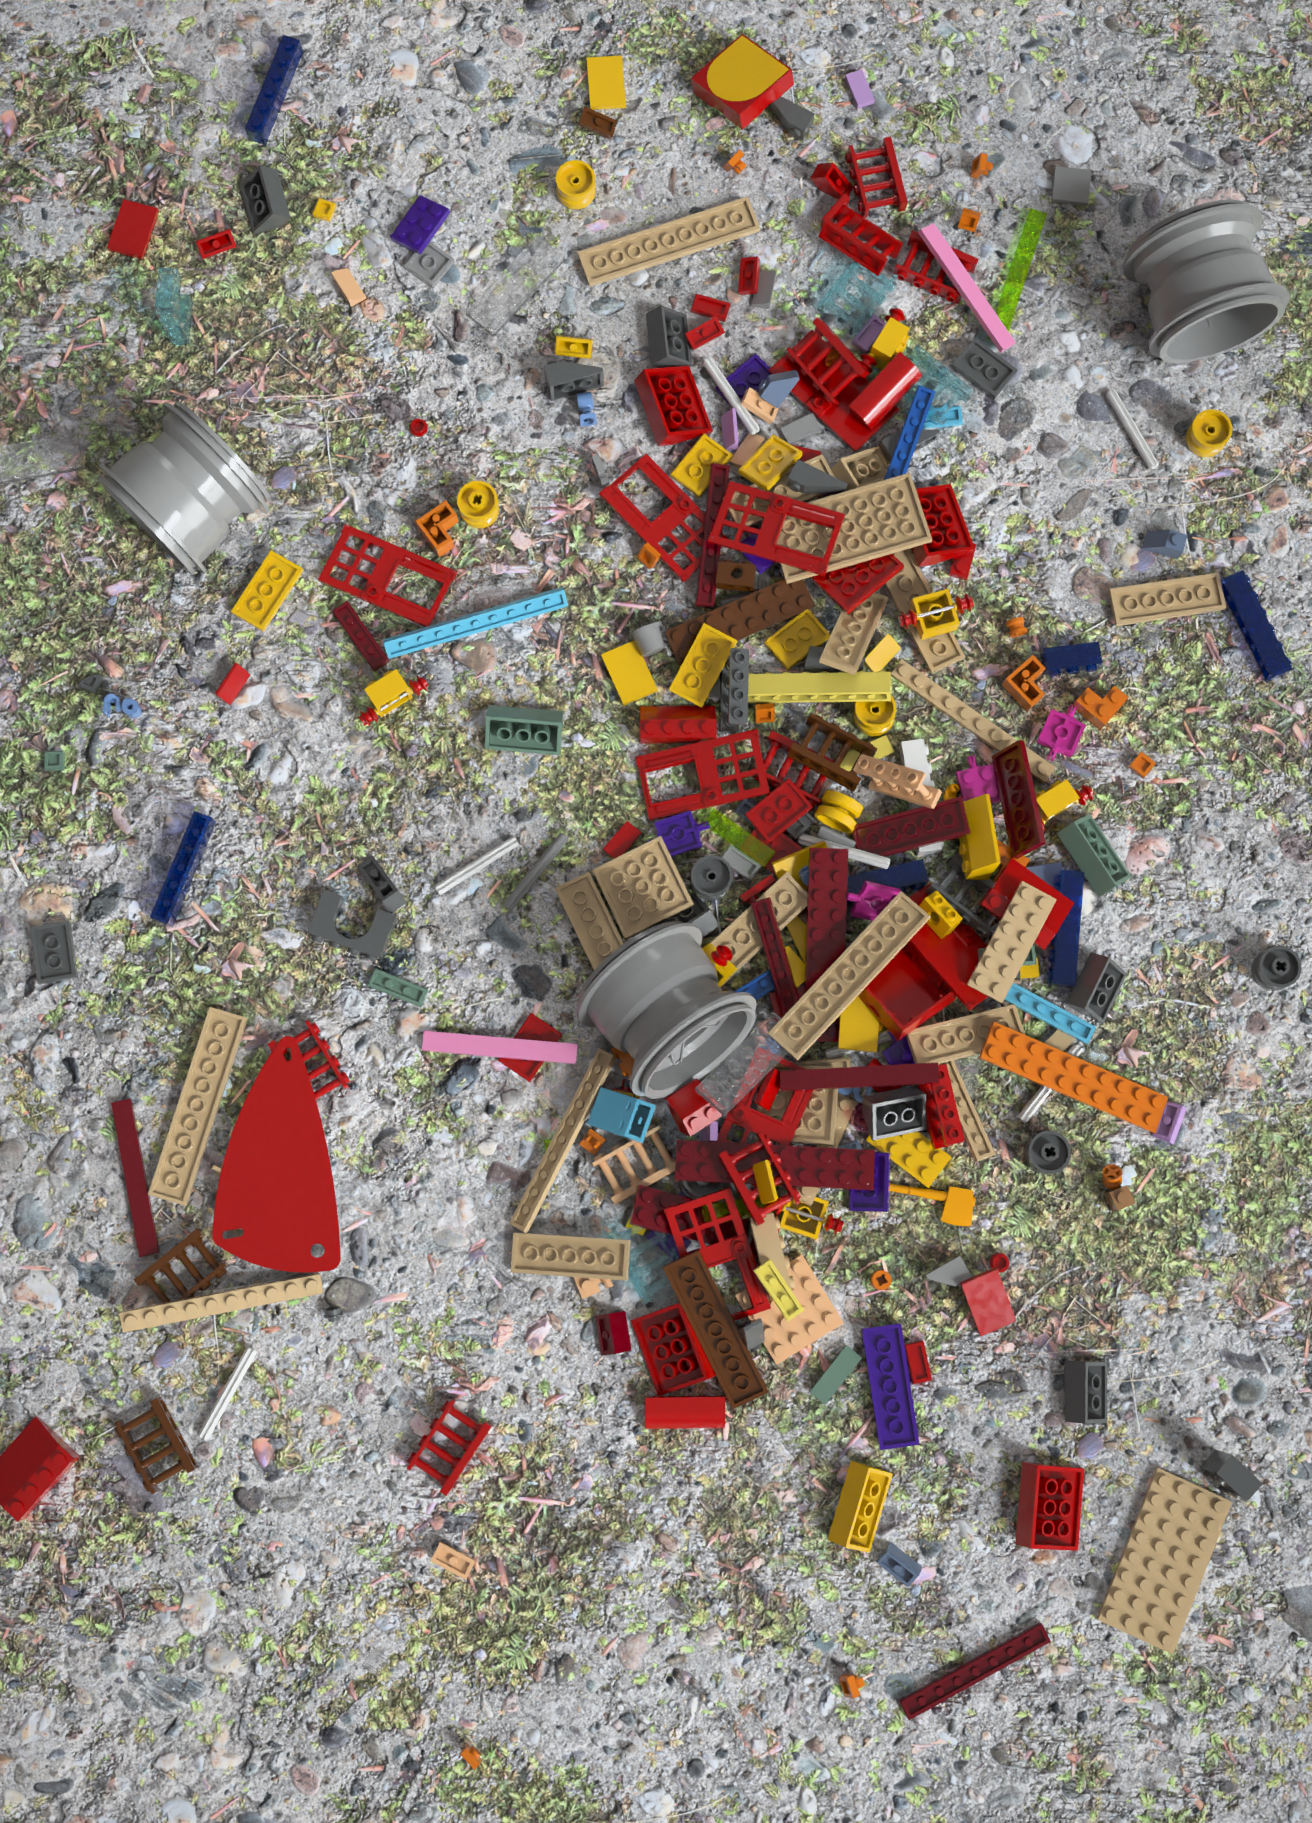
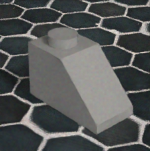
[923,1256,972,1288]

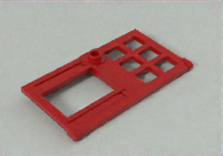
[599,453,728,583]
[708,481,845,577]
[318,524,457,627]
[635,728,770,821]
[716,1047,813,1187]
[663,1187,771,1321]

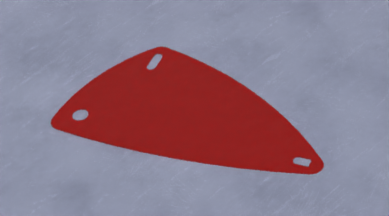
[212,1036,341,1273]

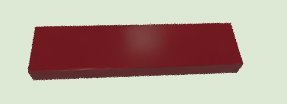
[332,601,390,672]

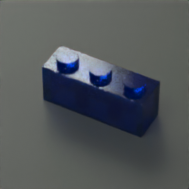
[1040,642,1103,677]

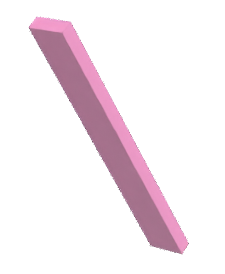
[918,223,1016,353]
[422,1031,578,1064]

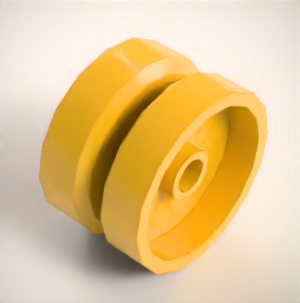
[556,160,596,210]
[1185,409,1233,457]
[457,481,499,528]
[853,696,897,736]
[815,790,863,833]

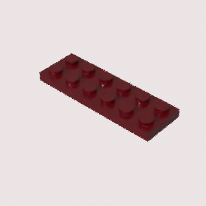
[992,740,1046,859]
[852,796,971,863]
[629,1185,750,1245]

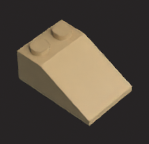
[831,446,889,491]

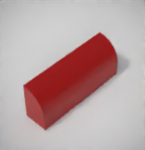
[849,352,922,431]
[645,1396,725,1429]

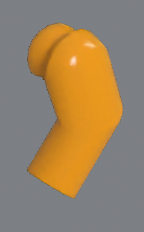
[943,783,959,801]

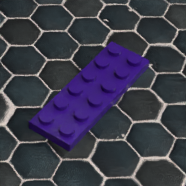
[861,1323,920,1450]

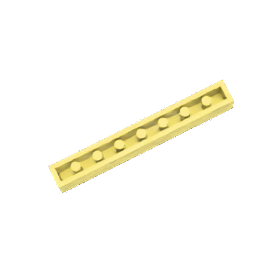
[748,670,892,703]

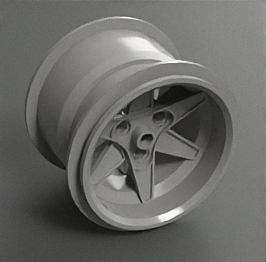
[1123,199,1290,363]
[97,401,271,575]
[577,921,756,1099]

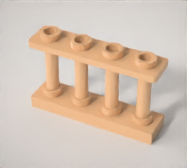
[853,754,942,809]
[592,1124,676,1205]

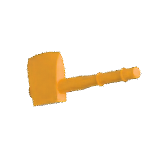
[889,1183,976,1226]

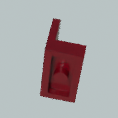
[595,1311,631,1356]

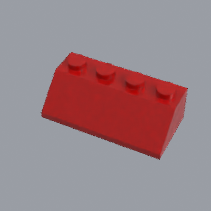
[640,705,717,744]

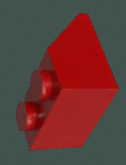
[664,1078,722,1137]

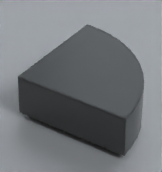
[77,674,104,694]

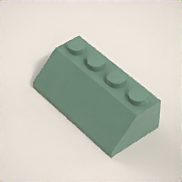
[485,705,564,755]
[1057,814,1132,897]

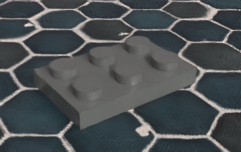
[951,337,1018,400]
[30,920,78,985]

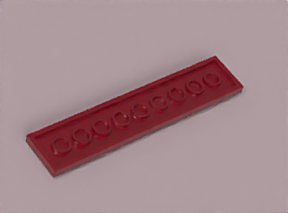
[804,848,849,1042]
[675,1140,875,1191]

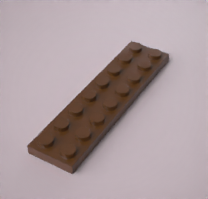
[664,579,815,666]
[663,1249,769,1409]

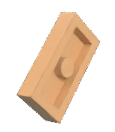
[740,387,779,424]
[431,1541,476,1580]

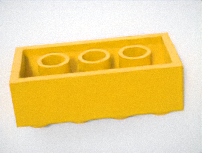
[959,794,1000,880]
[827,1461,893,1553]

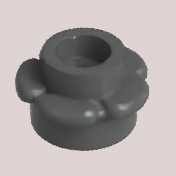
[324,1306,343,1322]

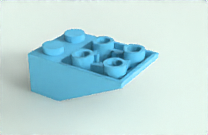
[587,1087,656,1144]

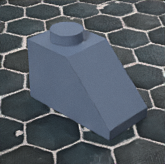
[758,370,800,408]
[1142,530,1188,559]

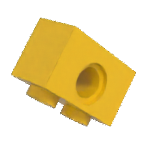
[919,891,963,939]

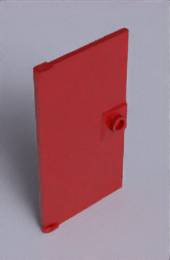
[768,329,900,452]
[909,883,989,1011]

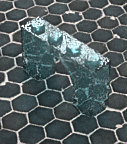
[154,268,193,345]

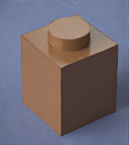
[1104,1185,1135,1211]

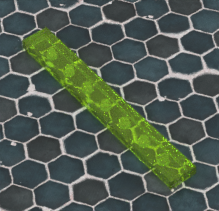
[987,208,1047,340]

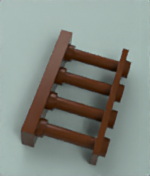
[787,713,877,792]
[134,1228,229,1303]
[114,1397,199,1494]

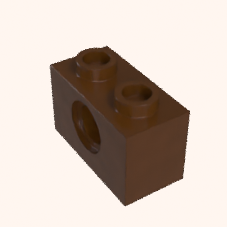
[716,560,756,592]

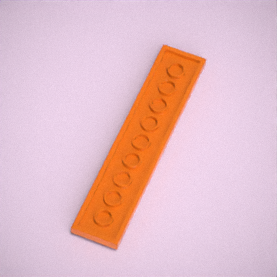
[978,1022,1168,1133]

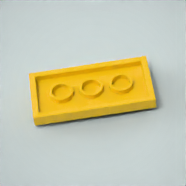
[231,550,304,632]
[669,623,738,708]
[865,1131,951,1188]

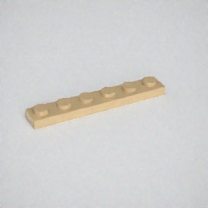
[797,1094,857,1206]

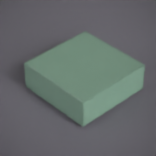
[44,751,65,771]

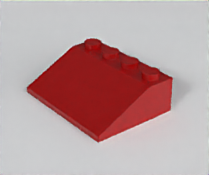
[634,366,713,446]
[911,484,975,567]
[978,858,1074,950]
[631,1302,716,1396]
[0,1416,80,1522]
[1015,1462,1084,1551]

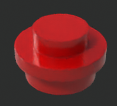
[409,418,428,437]
[989,1253,1009,1273]

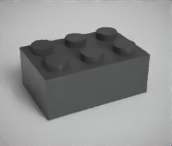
[1200,1449,1263,1502]

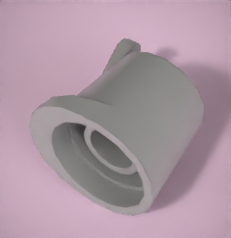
[631,622,671,657]

